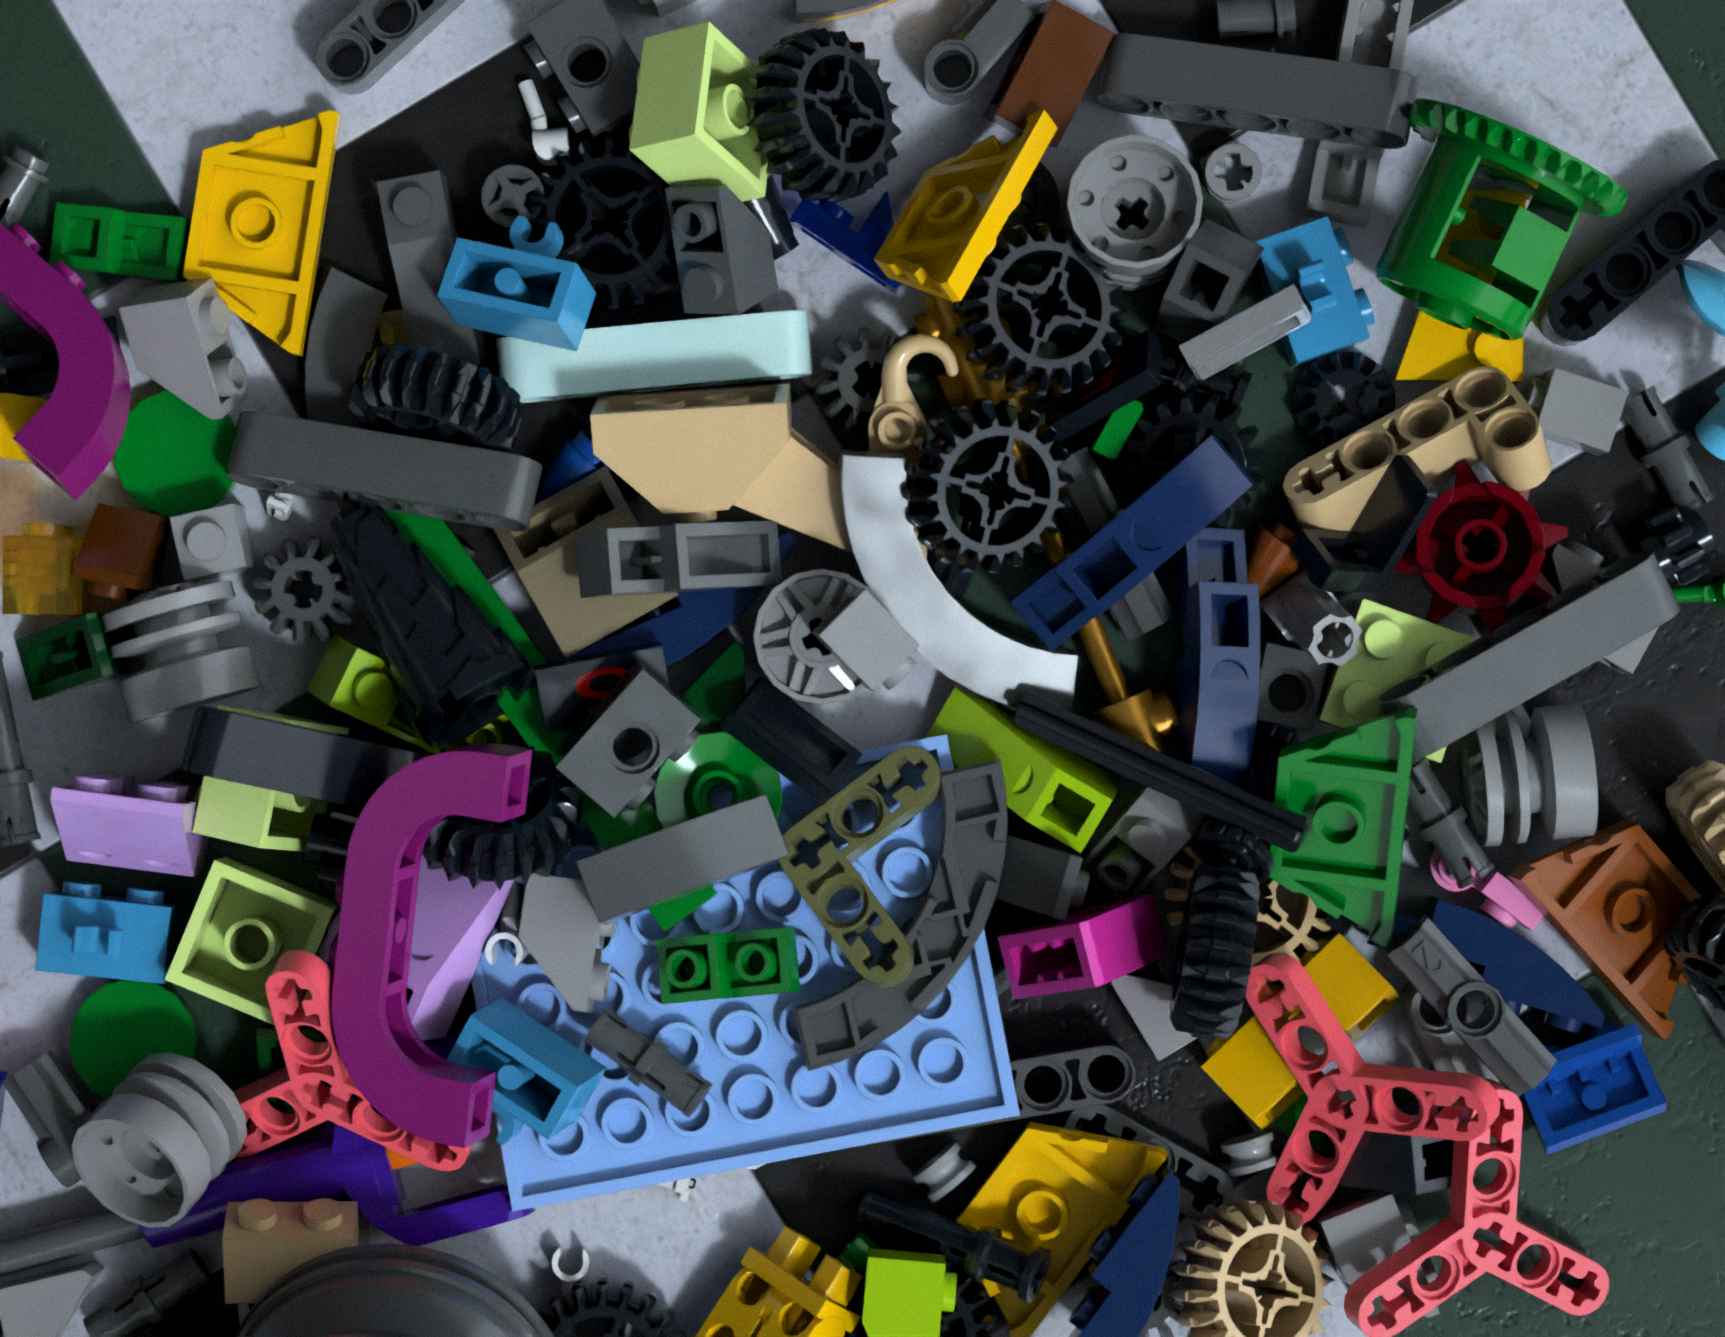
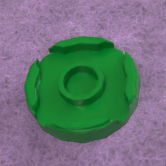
[115,390,237,516]
[69,980,200,1100]

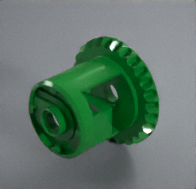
[1374,98,1628,341]

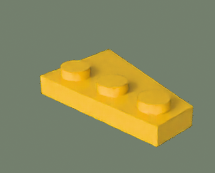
[1392,190,1526,383]

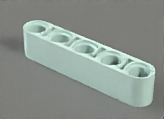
[496,310,813,403]

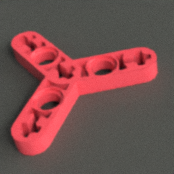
[234,950,473,1171]
[1245,953,1500,1224]
[1344,1079,1609,1337]

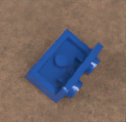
[1521,1023,1667,1155]

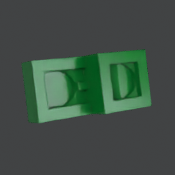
[49,202,191,282]

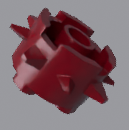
[1393,462,1569,632]

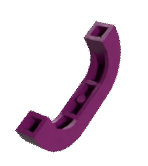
[0,222,131,501]
[329,743,533,1148]

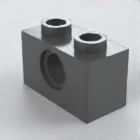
[524,0,640,142]
[551,660,701,818]

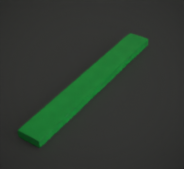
[383,510,718,932]

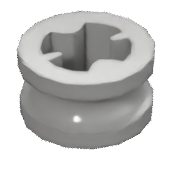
[1202,143,1262,204]
[1219,1129,1281,1176]
[912,1141,976,1203]

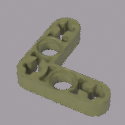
[779,746,942,988]

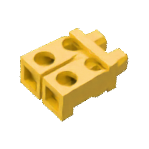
[695,1226,863,1337]

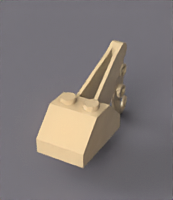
[590,333,959,558]

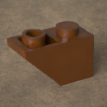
[71,503,171,601]

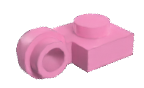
[1429,849,1544,931]

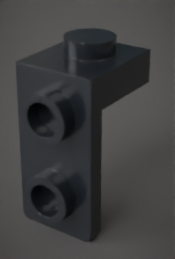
[1290,455,1438,593]

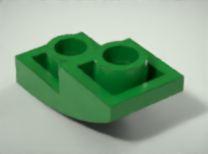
[656,927,800,1004]

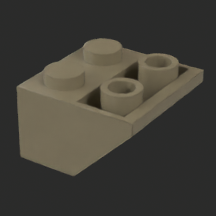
[494,466,679,658]

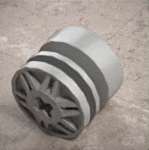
[1062,134,1204,291]
[753,569,878,705]
[100,581,262,723]
[1461,703,1598,847]
[71,1052,247,1228]

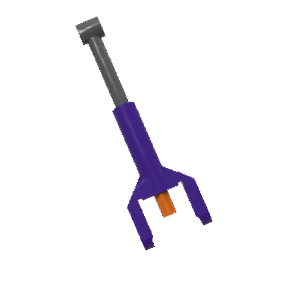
[0,1031,535,1277]

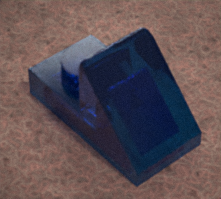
[790,191,903,295]

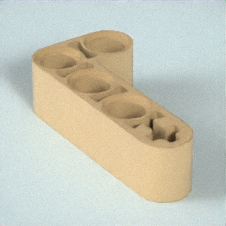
[1283,366,1552,532]

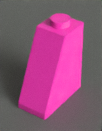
[997,894,1168,1000]

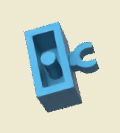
[437,215,596,352]
[1254,216,1375,367]
[35,880,182,984]
[446,997,607,1145]

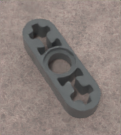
[1063,1104,1234,1221]

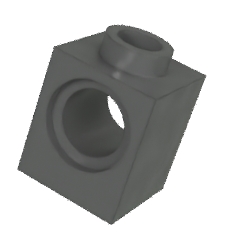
[1257,642,1328,733]

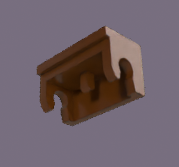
[983,0,1114,148]

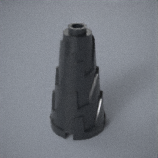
[328,502,536,747]

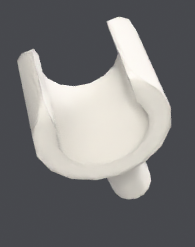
[518,79,572,166]
[485,880,528,967]
[551,1247,591,1336]

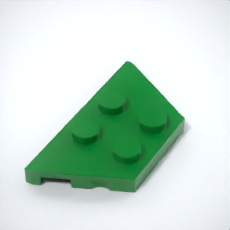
[1269,707,1418,947]

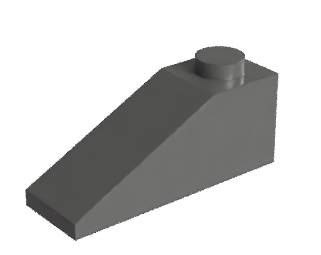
[376,170,482,367]

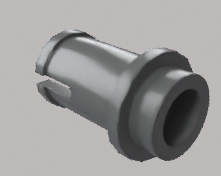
[1216,0,1296,40]
[0,145,50,228]

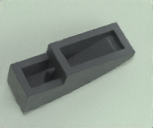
[575,521,782,598]
[576,794,790,925]

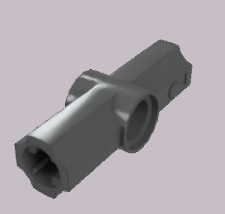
[1057,447,1176,642]
[1384,916,1557,1097]

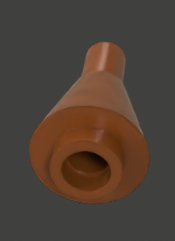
[1246,519,1303,601]

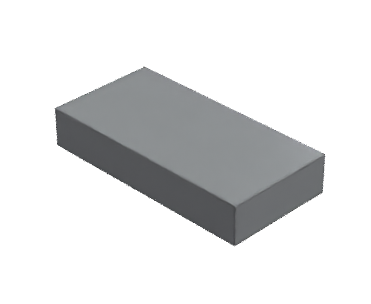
[1179,284,1312,381]

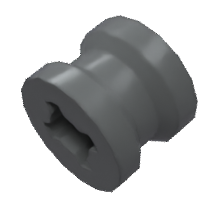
[481,165,548,233]

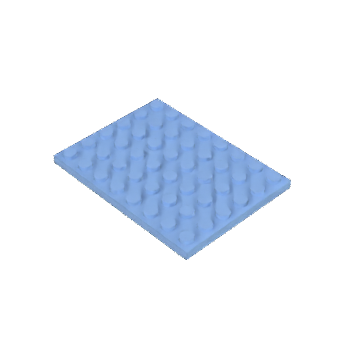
[471,734,1020,1212]

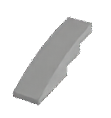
[1303,0,1414,228]

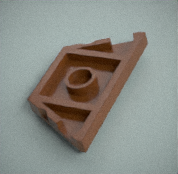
[1507,820,1701,1040]

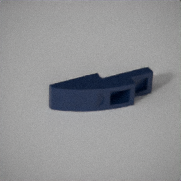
[1010,433,1254,652]
[1174,528,1261,789]
[563,531,795,669]
[1354,895,1605,1034]
[1068,1165,1180,1337]

